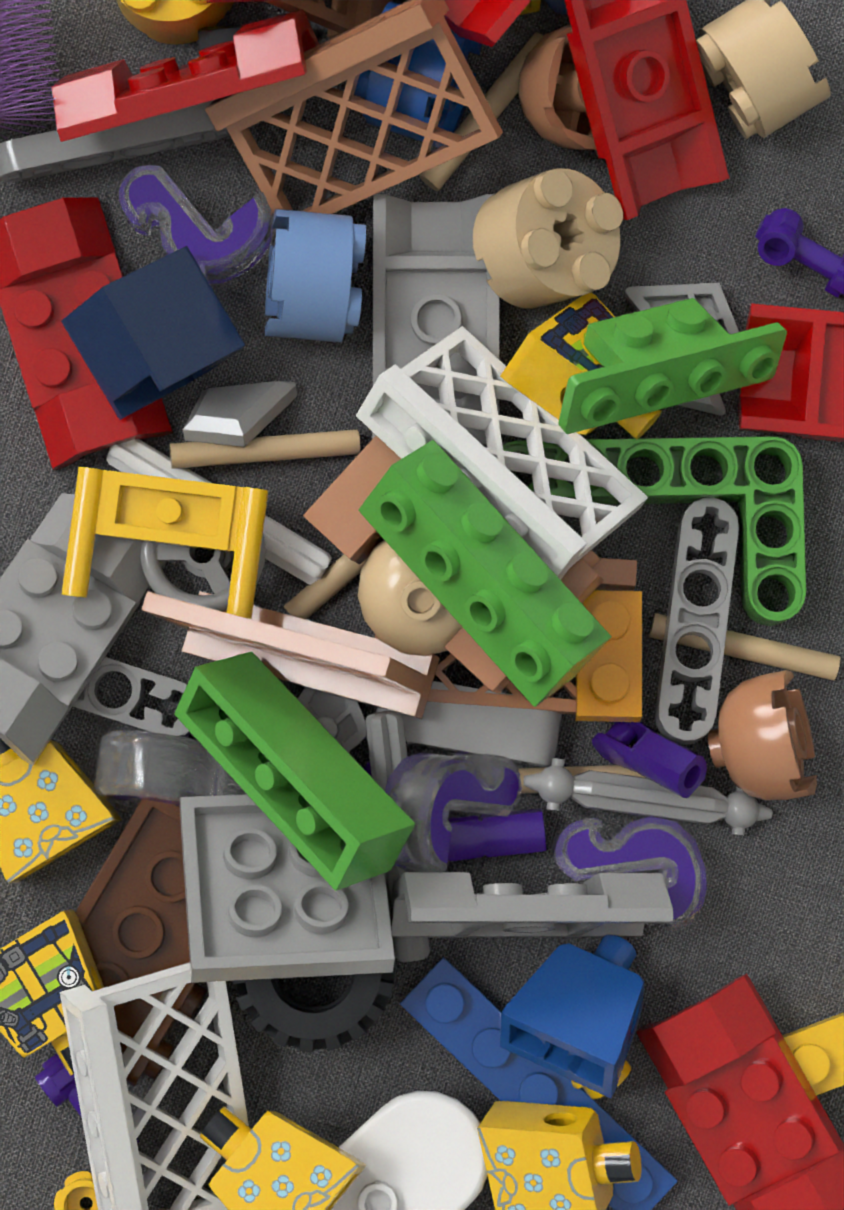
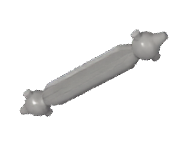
[523,758,773,836]

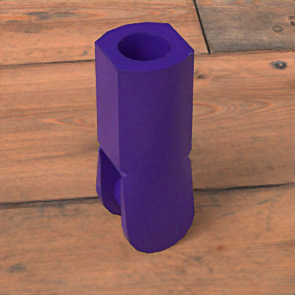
[592,721,707,798]
[429,808,546,861]

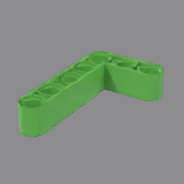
[503,436,806,626]

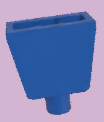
[500,935,645,1099]

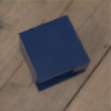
[61,246,246,420]

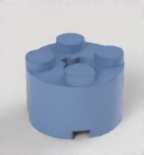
[265,209,366,343]

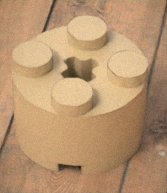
[696,0,831,139]
[473,168,623,309]

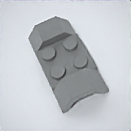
[372,194,499,447]
[0,493,168,766]
[390,872,674,937]

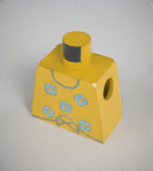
[0,738,122,883]
[477,1101,642,1210]
[200,1107,366,1210]

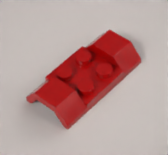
[565,0,729,220]
[52,9,319,142]
[0,197,173,471]
[738,304,844,442]
[636,973,844,1210]

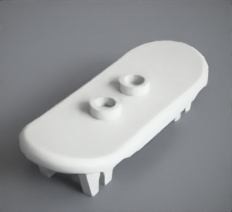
[332,1091,488,1210]

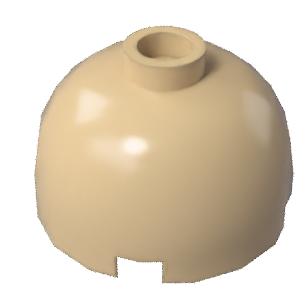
[358,539,462,656]

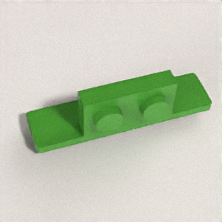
[558,298,787,434]

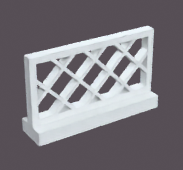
[356,326,648,580]
[60,962,249,1210]

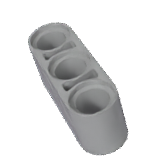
[376,681,562,767]

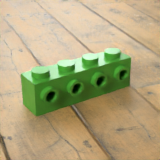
[358,440,612,708]
[174,651,415,891]

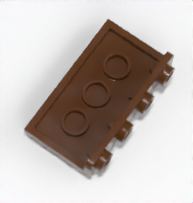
[75,789,208,1087]

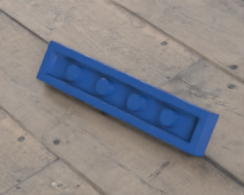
[400,956,678,1210]

